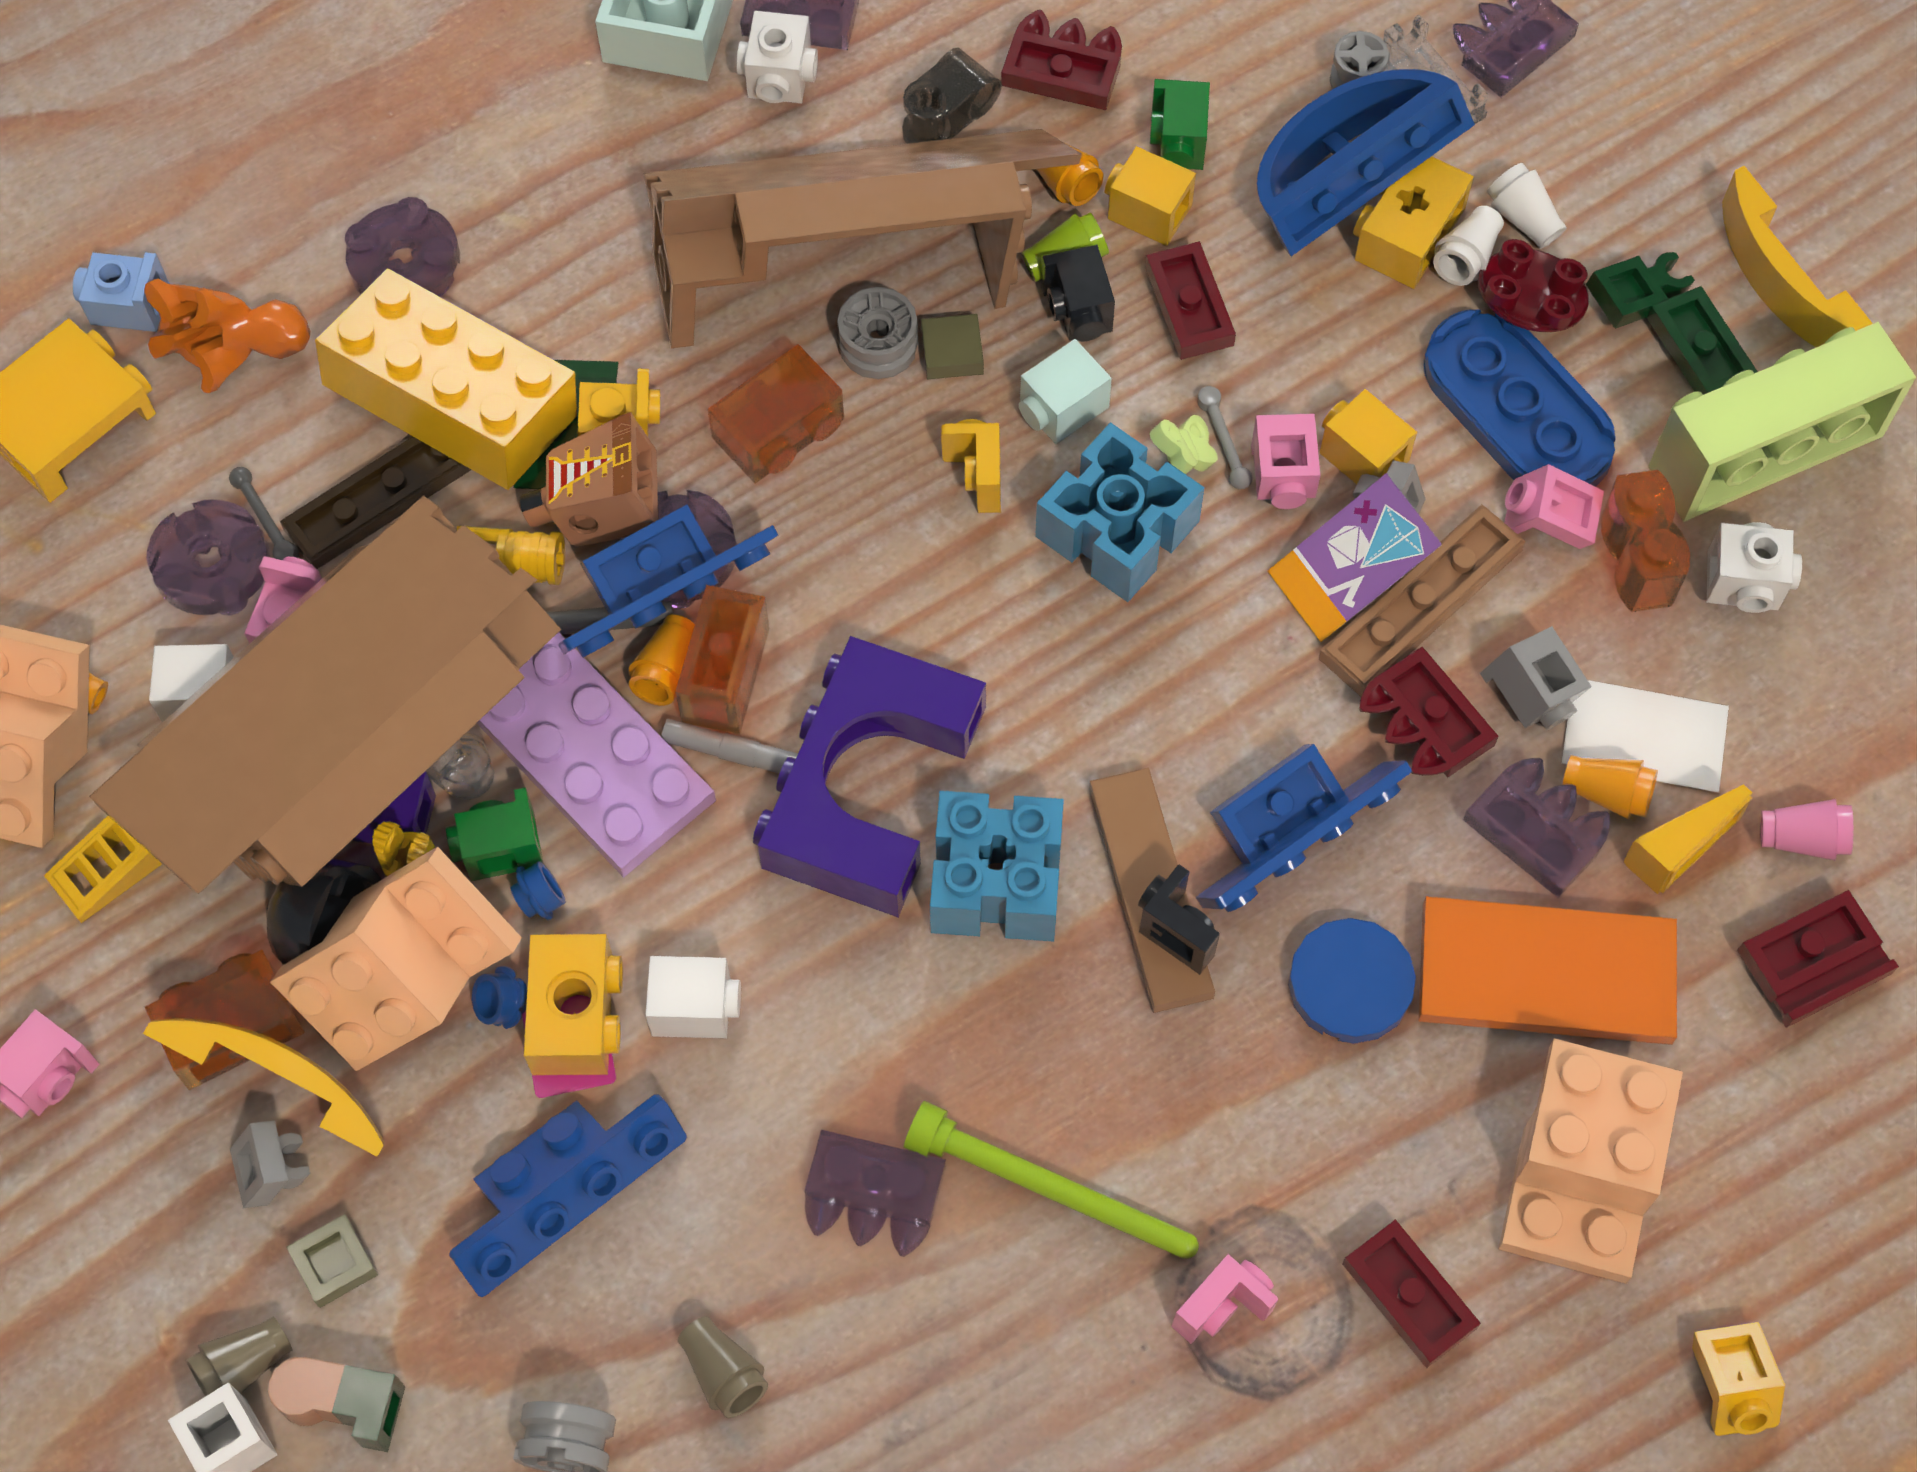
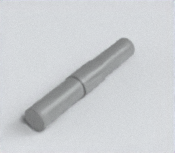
[661,719,798,773]

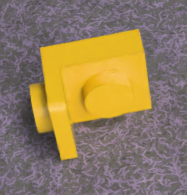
[578,368,660,437]
[941,419,1001,513]
[1692,1322,1785,1436]

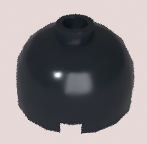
[266,859,382,965]

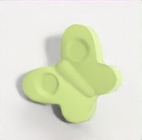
[1150,415,1218,474]

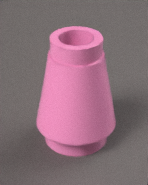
[1760,799,1853,861]

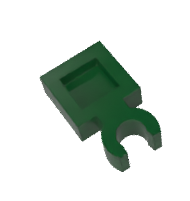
[1586,252,1695,329]

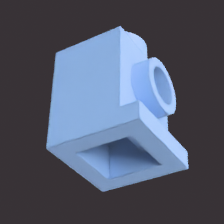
[73,252,170,332]

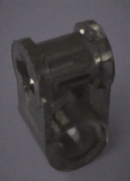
[902,47,1002,144]

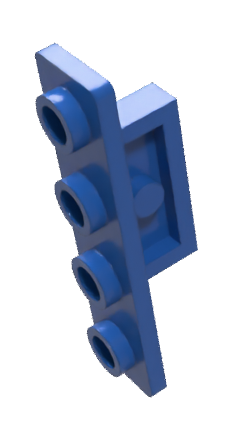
[558,504,779,658]
[1196,744,1412,912]
[449,1094,687,1297]

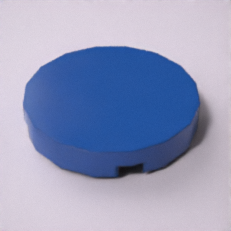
[1288,918,1416,1044]

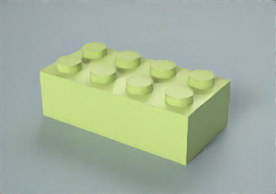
[1648,322,1916,522]

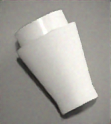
[1487,163,1567,249]
[1433,206,1504,286]

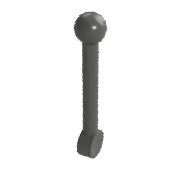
[229,467,299,560]

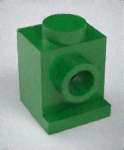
[1150,79,1210,170]
[446,787,544,882]

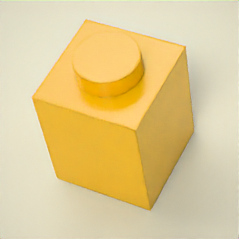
[1104,146,1196,246]
[1320,389,1417,485]

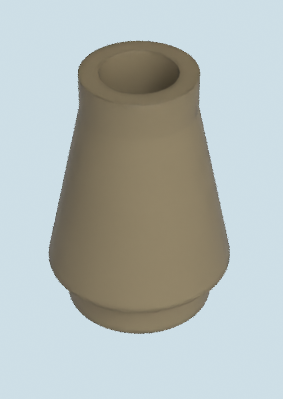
[678,1316,768,1418]
[186,1317,293,1397]

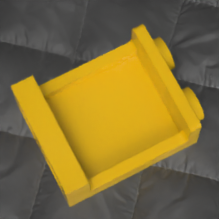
[0,318,156,503]

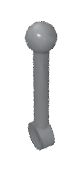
[1198,386,1252,490]

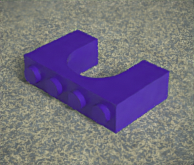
[753,636,986,918]

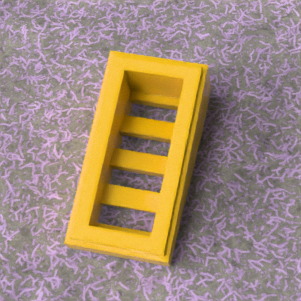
[1624,784,1753,894]
[44,816,162,923]

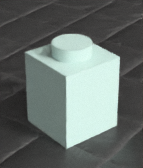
[1019,339,1112,444]

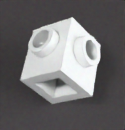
[737,11,818,103]
[1706,522,1802,613]

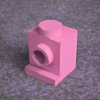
[1251,414,1320,509]
[0,1009,100,1118]

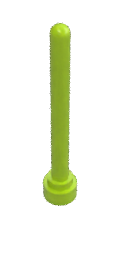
[903,1101,1199,1259]

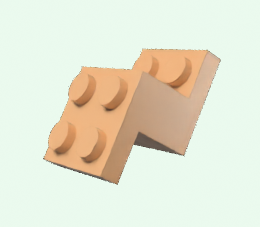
[0,625,90,848]
[270,846,522,1071]
[1498,1038,1683,1284]

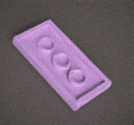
[477,632,716,878]

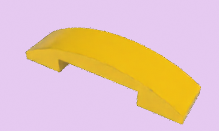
[1722,166,1873,347]
[143,1018,384,1157]

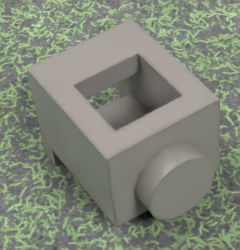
[1480,626,1592,730]

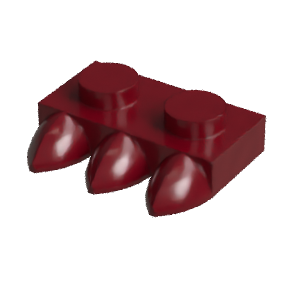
[1001,10,1122,110]
[1359,646,1498,778]

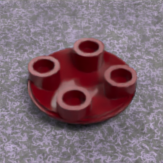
[1478,239,1589,332]

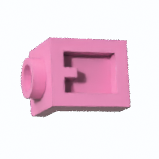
[1504,464,1604,549]
[244,556,322,644]
[1171,1254,1278,1344]

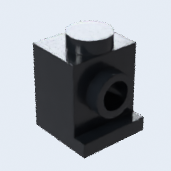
[1041,245,1115,342]

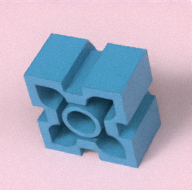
[1035,422,1205,602]
[930,791,1064,942]

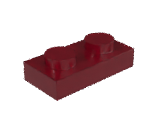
[1145,241,1236,360]
[1342,1219,1481,1368]

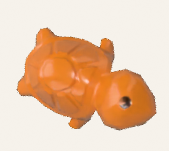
[144,278,311,393]

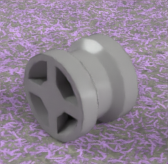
[1330,31,1389,89]

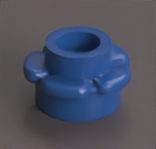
[510,861,566,920]
[472,966,527,1029]

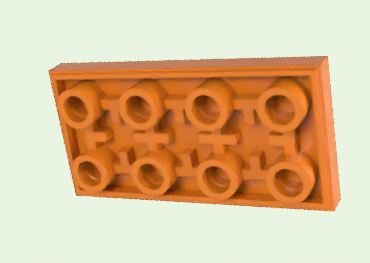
[1418,896,1677,1045]

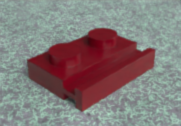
[1737,890,1899,1028]

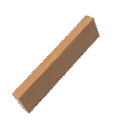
[1319,504,1526,697]
[1089,767,1215,1013]

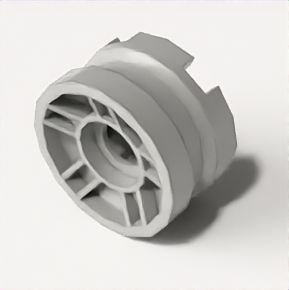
[837,287,918,379]
[513,1401,616,1472]

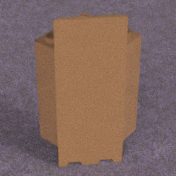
[643,129,1081,349]
[89,495,561,894]

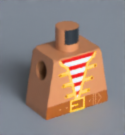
[520,412,658,547]

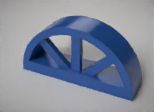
[1257,69,1475,257]

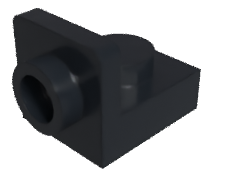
[1138,864,1220,975]

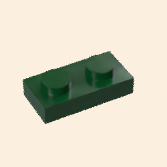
[1647,286,1758,395]

